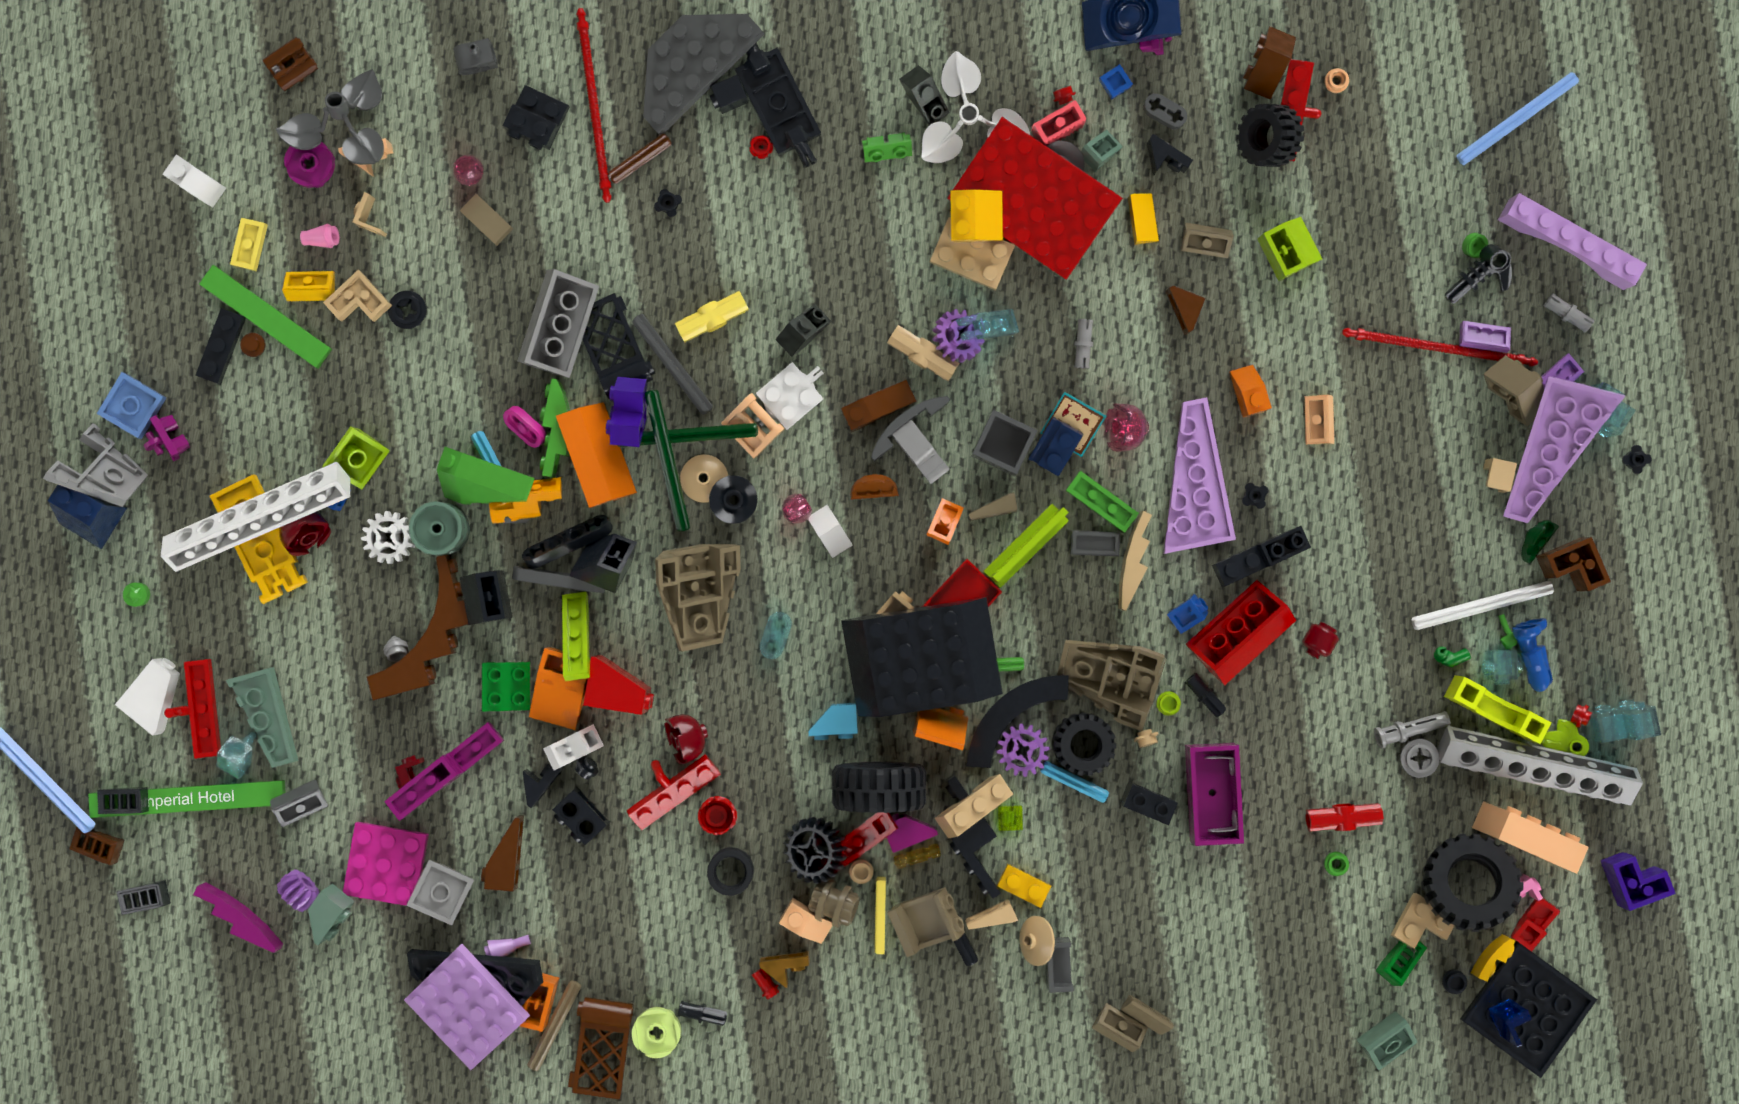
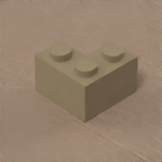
[1484,355,1544,426]

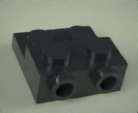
[502,85,570,150]

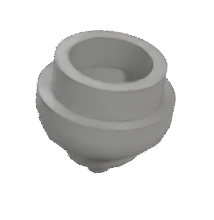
[383,636,409,662]

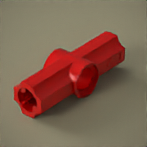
[1305,803,1384,831]

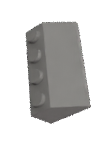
[517,269,599,378]

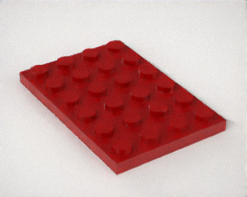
[947,117,1123,280]

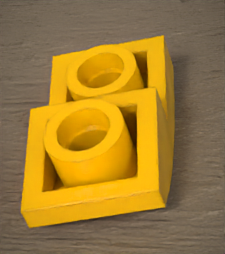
[1471,934,1515,982]

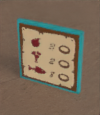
[1040,392,1106,457]

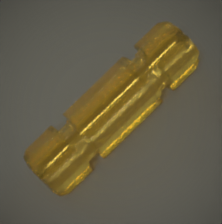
[894,843,941,869]

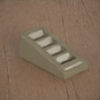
[968,492,1018,521]

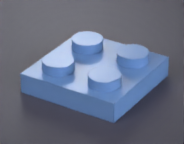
[96,372,166,439]

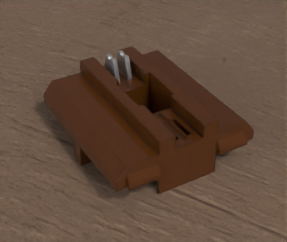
[262,37,318,91]

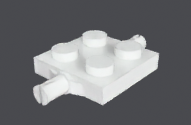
[755,362,824,430]

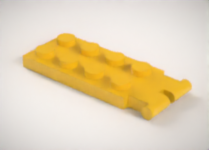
[210,474,308,604]

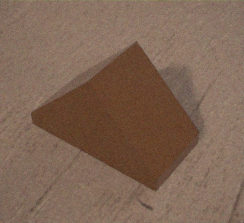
[1165,286,1206,335]

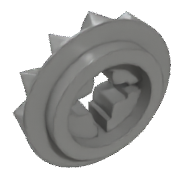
[1399,739,1440,778]

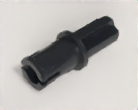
[1184,673,1226,717]
[678,1001,727,1026]

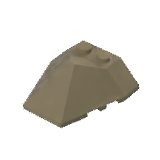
[655,544,741,652]
[1057,640,1166,731]

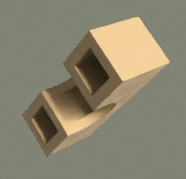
[935,774,1013,838]

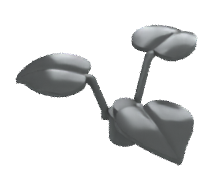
[276,69,384,165]

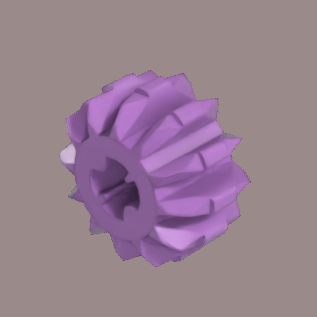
[277,869,319,912]

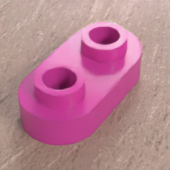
[503,406,546,448]

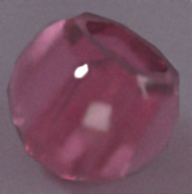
[453,154,484,186]
[782,493,812,523]

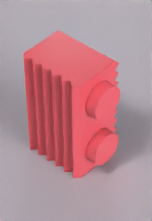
[1031,100,1086,146]

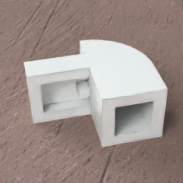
[163,155,226,207]
[543,724,604,770]

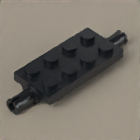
[735,42,821,168]

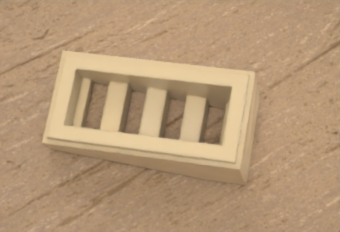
[965,900,1018,929]

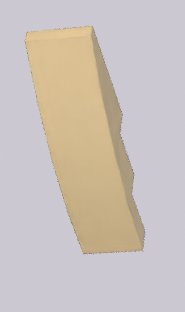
[1118,511,1152,611]

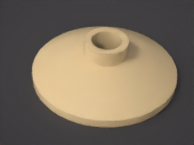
[680,455,728,503]
[1019,916,1055,966]

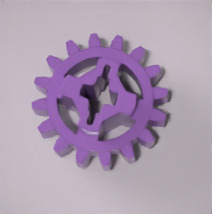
[932,309,985,363]
[997,724,1050,777]

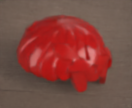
[698,796,737,835]

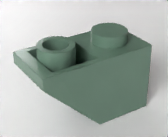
[308,884,355,945]

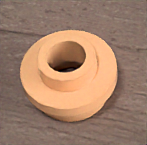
[1324,68,1349,93]

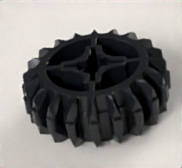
[783,817,848,884]

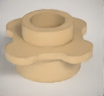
[1134,729,1158,748]

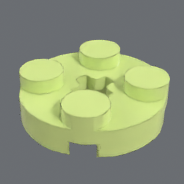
[632,1007,681,1058]

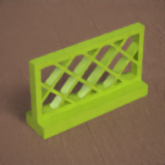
[983,504,1069,588]

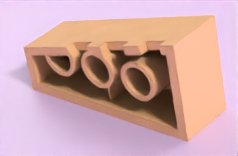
[1472,801,1589,874]

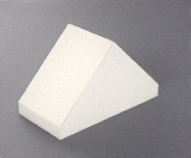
[807,505,853,558]

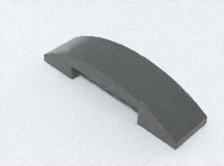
[871,396,950,462]

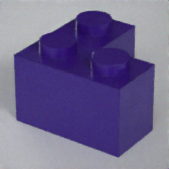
[606,377,647,447]
[1600,852,1676,911]

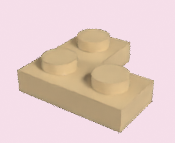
[323,270,392,322]
[1391,893,1455,948]

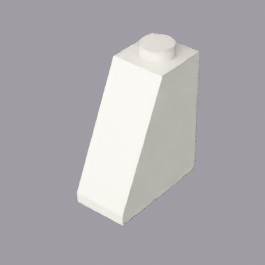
[115,658,180,736]

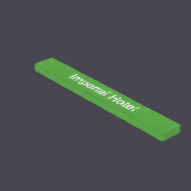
[88,780,286,818]

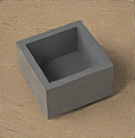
[971,410,1038,476]

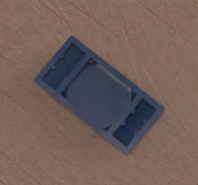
[1082,0,1182,51]

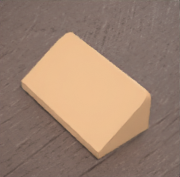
[1304,395,1334,445]

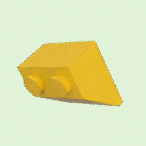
[950,190,1003,242]

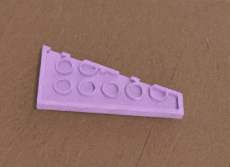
[1503,376,1625,523]
[1163,397,1236,554]

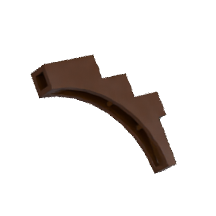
[367,555,468,700]

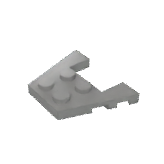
[43,423,148,507]

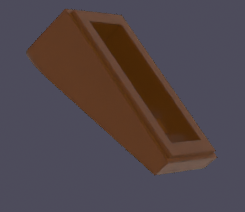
[69,827,125,865]

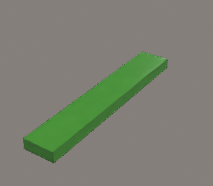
[199,265,332,369]

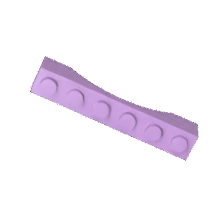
[1498,193,1647,290]

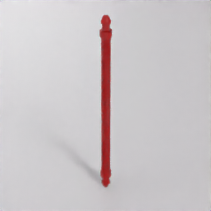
[576,8,612,203]
[1342,328,1538,367]

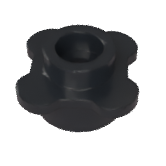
[654,189,682,217]
[1622,445,1652,474]
[1242,483,1269,509]

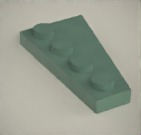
[226,667,299,768]

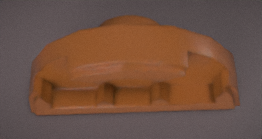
[850,474,899,500]

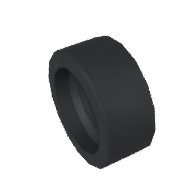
[707,847,754,896]

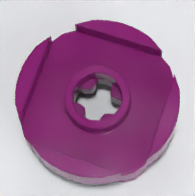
[284,142,335,188]

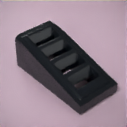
[97,787,149,814]
[116,880,171,915]

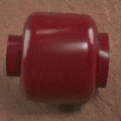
[1302,622,1339,659]

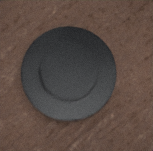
[575,757,599,780]
[1442,969,1467,994]

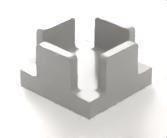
[406,859,474,925]

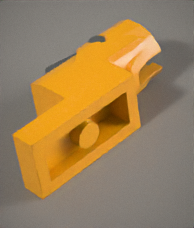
[489,477,562,524]

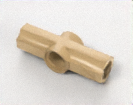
[887,325,960,381]

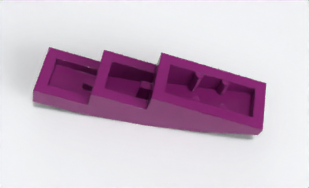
[193,882,283,953]

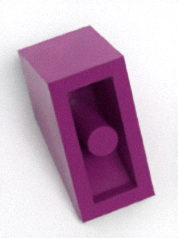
[887,812,938,853]

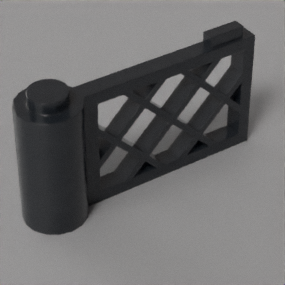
[582,293,656,399]

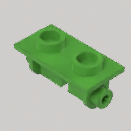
[862,132,912,162]

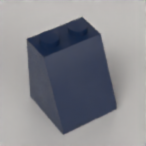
[48,484,127,549]

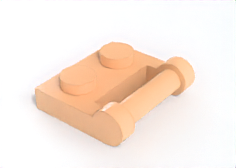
[721,393,785,459]

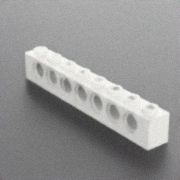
[161,462,350,572]

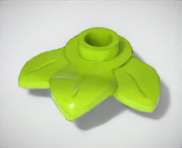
[1541,719,1589,756]

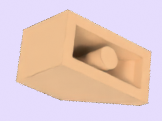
[779,898,832,944]

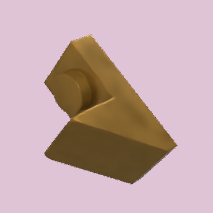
[759,951,810,988]

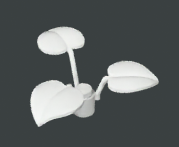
[921,51,1030,163]

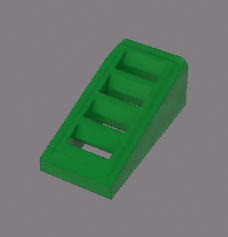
[1376,941,1427,986]

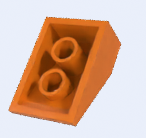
[913,707,968,750]

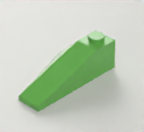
[437,447,535,505]

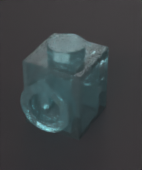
[1482,649,1523,685]

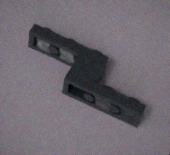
[945,774,1001,899]

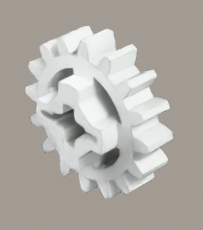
[361,511,415,564]

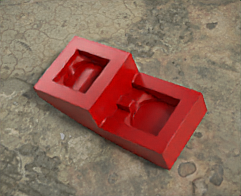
[1511,898,1561,952]

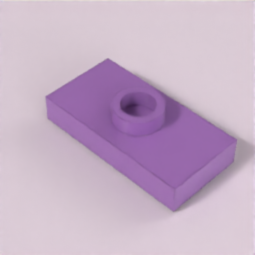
[1459,321,1511,353]
[1541,353,1584,389]

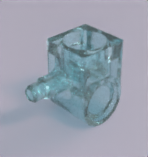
[216,732,257,779]

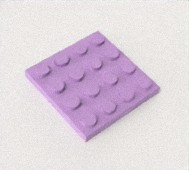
[404,944,530,1070]

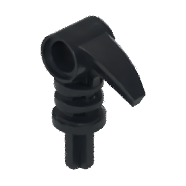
[1445,244,1512,304]

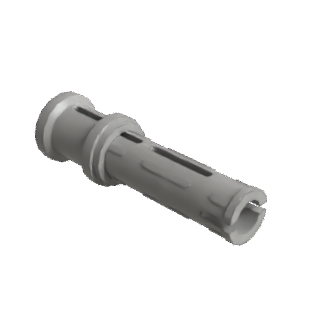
[1374,711,1451,749]

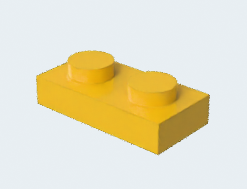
[997,863,1051,908]

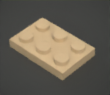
[930,217,1015,291]

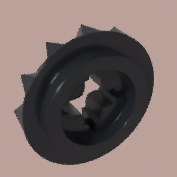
[388,291,427,329]

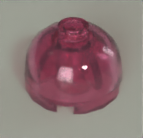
[1104,403,1149,452]

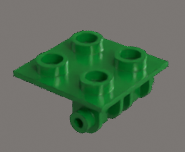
[482,662,530,712]

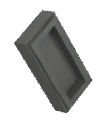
[1070,530,1120,557]

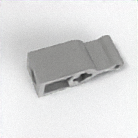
[892,420,950,484]

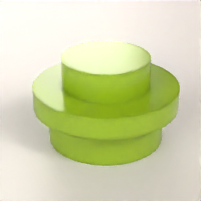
[1156,691,1181,716]

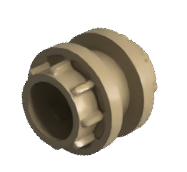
[808,879,860,928]

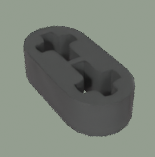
[1143,94,1187,130]

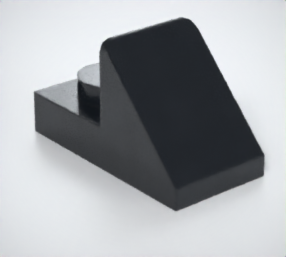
[1147,134,1193,176]
[523,763,565,808]

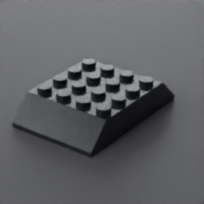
[841,597,1003,717]

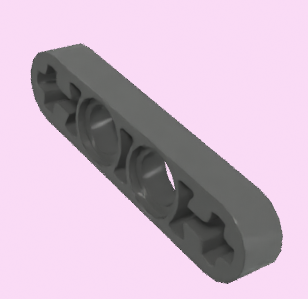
[512,566,605,593]

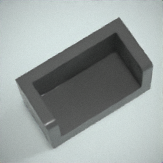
[1046,937,1074,993]

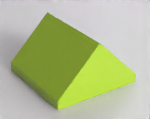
[323,426,390,490]

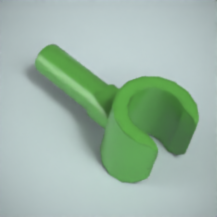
[1498,614,1518,650]

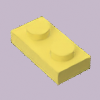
[230,218,268,272]

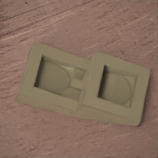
[460,194,513,246]

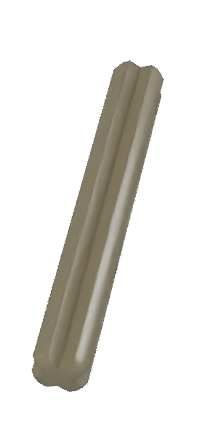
[527,980,581,1071]

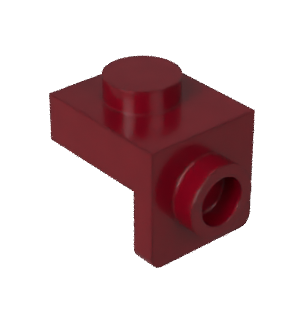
[395,755,425,789]

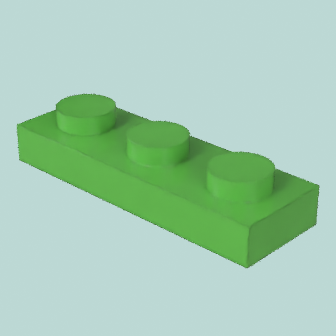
[1065,471,1139,533]

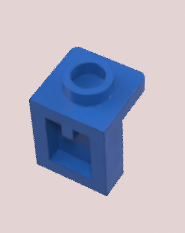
[1167,594,1208,634]

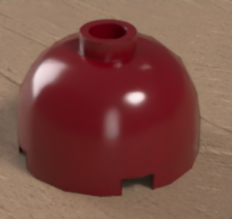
[279,511,331,556]
[664,714,708,765]

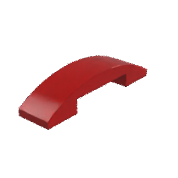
[818,812,898,871]

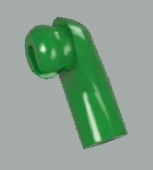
[1434,646,1471,668]

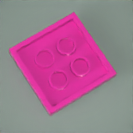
[343,822,429,906]

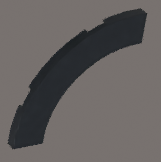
[966,675,1069,768]

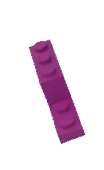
[384,722,505,821]

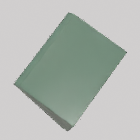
[1356,1012,1418,1070]

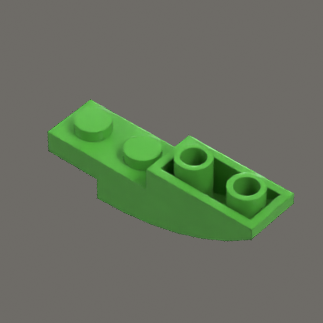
[540,378,570,478]

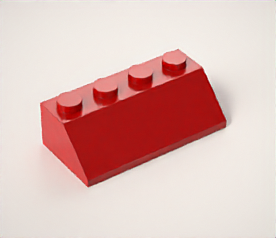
[1186,580,1297,685]

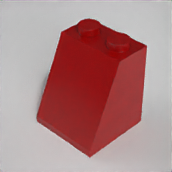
[583,655,655,715]

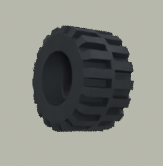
[1236,103,1304,167]
[1052,713,1117,776]

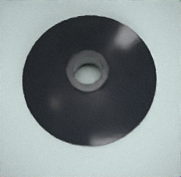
[709,475,758,524]

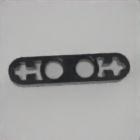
[522,515,613,569]

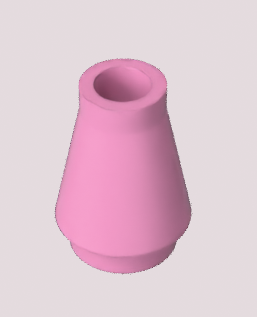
[300,224,340,248]

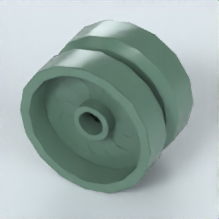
[409,501,470,556]

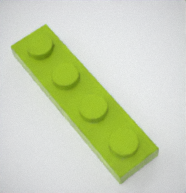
[562,591,590,681]

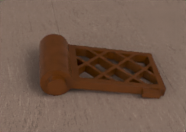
[568,997,634,1100]

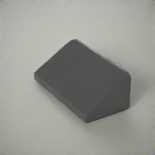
[270,780,328,827]

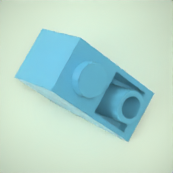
[809,703,858,740]

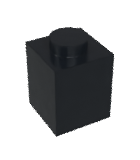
[709,75,748,114]

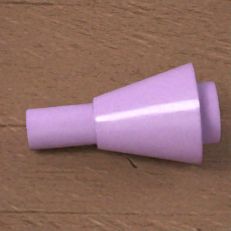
[484,935,531,957]

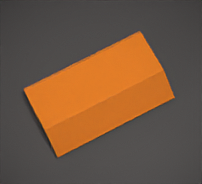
[556,402,637,508]

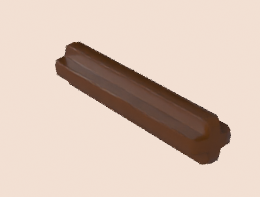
[608,134,671,184]

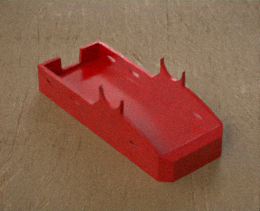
[921,559,1002,607]

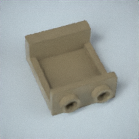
[887,887,965,957]

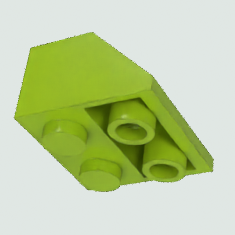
[1257,217,1322,281]

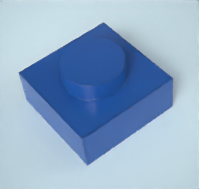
[1099,64,1133,100]

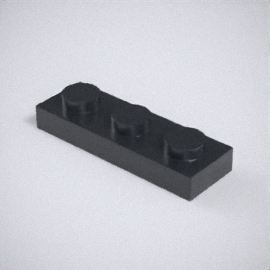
[195,308,246,385]

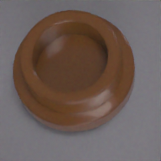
[240,333,266,357]

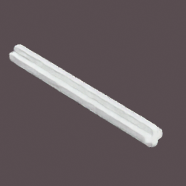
[1411,581,1554,630]

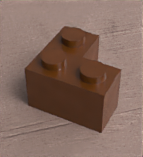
[1243,26,1296,100]
[1536,537,1611,591]

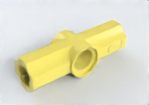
[675,291,749,342]

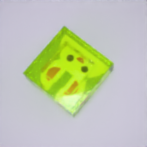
[998,805,1023,831]

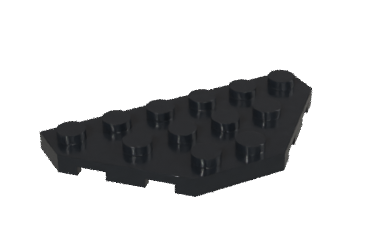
[406,949,543,1006]

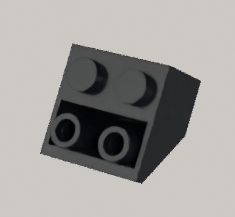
[570,533,637,593]
[460,570,513,626]

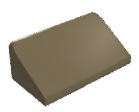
[1181,223,1234,258]
[1121,995,1174,1035]
[1092,1003,1148,1052]

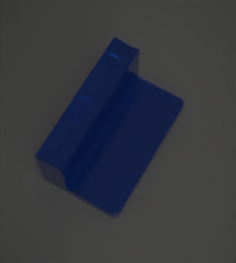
[1488,999,1532,1048]

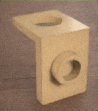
[353,192,387,237]

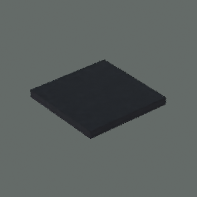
[1460,941,1598,1078]

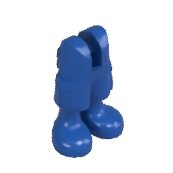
[1512,618,1553,692]

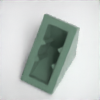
[1081,130,1123,173]

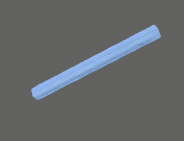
[1457,72,1579,165]
[0,727,95,833]

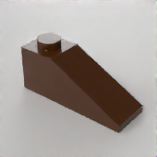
[841,380,917,433]
[481,815,524,892]

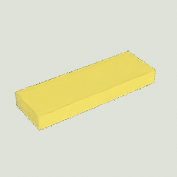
[875,877,886,954]

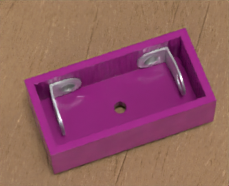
[1185,743,1244,846]

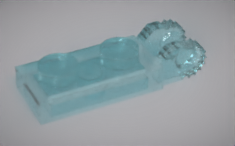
[956,309,1019,340]

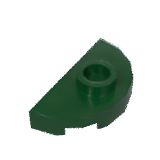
[1521,520,1559,564]

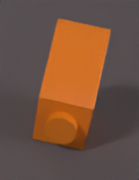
[1229,365,1272,417]

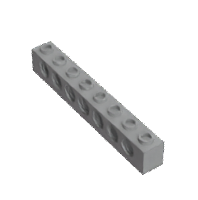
[1437,726,1643,805]

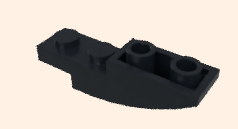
[1212,526,1311,587]

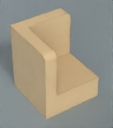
[1483,458,1517,493]

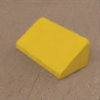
[1128,194,1159,245]
[282,271,335,301]

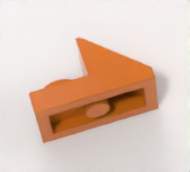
[926,498,964,545]

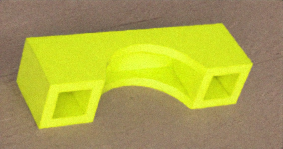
[1444,675,1552,744]

